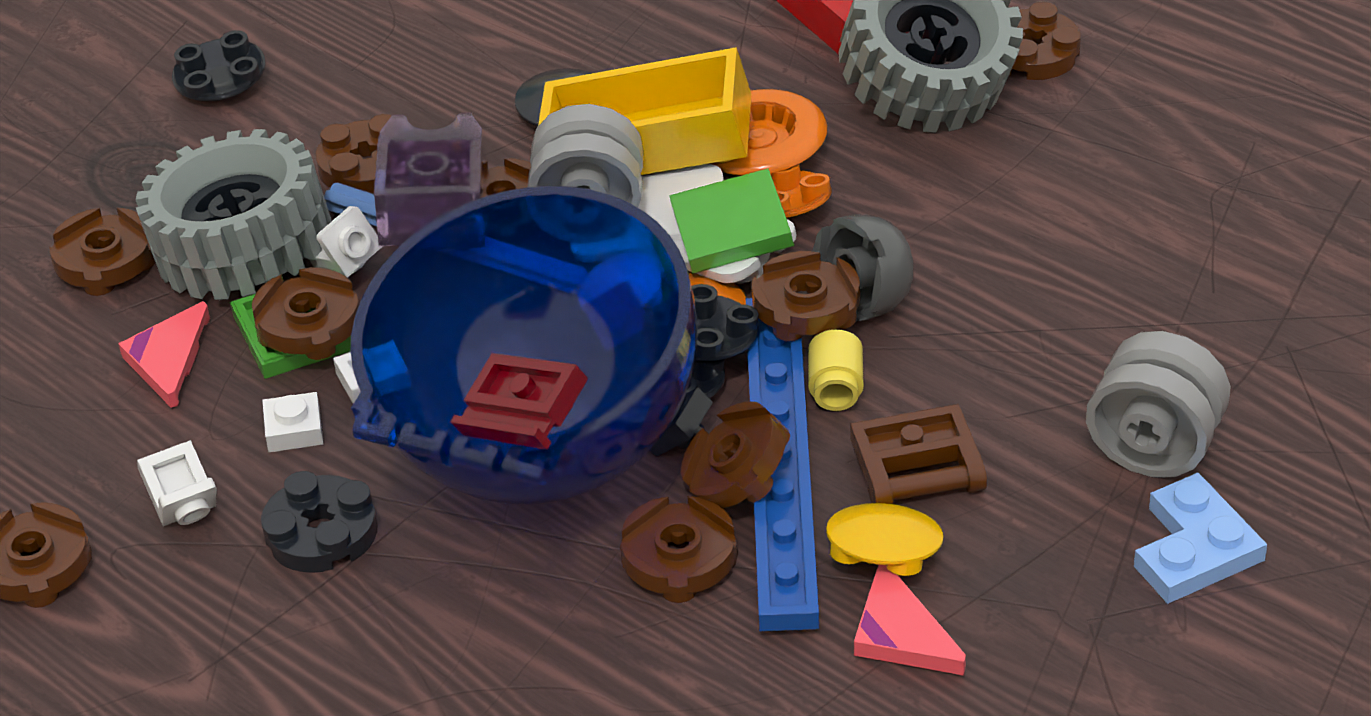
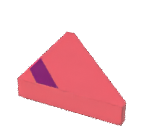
[118,301,210,408]
[854,565,966,676]

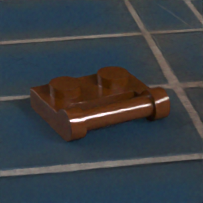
[850,404,987,504]

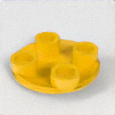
[826,503,943,576]

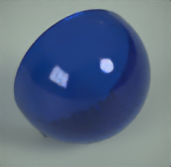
[351,186,698,504]

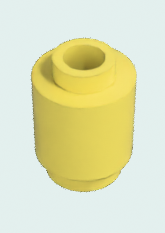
[808,330,864,411]

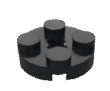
[261,471,378,573]

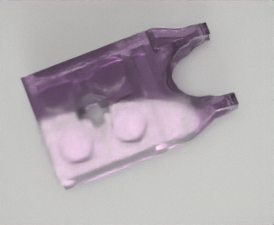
[374,112,484,248]

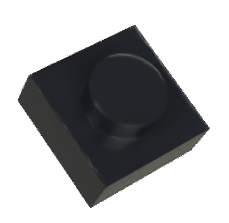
[641,387,713,457]

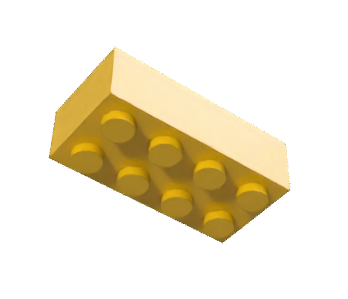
[538,47,751,175]

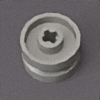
[527,104,644,237]
[1086,331,1231,477]

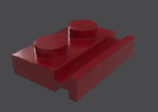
[451,353,588,450]

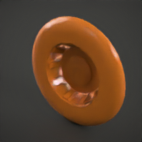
[709,89,827,176]

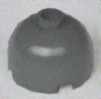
[812,214,913,322]

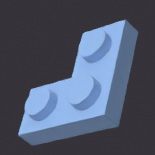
[1134,473,1267,604]

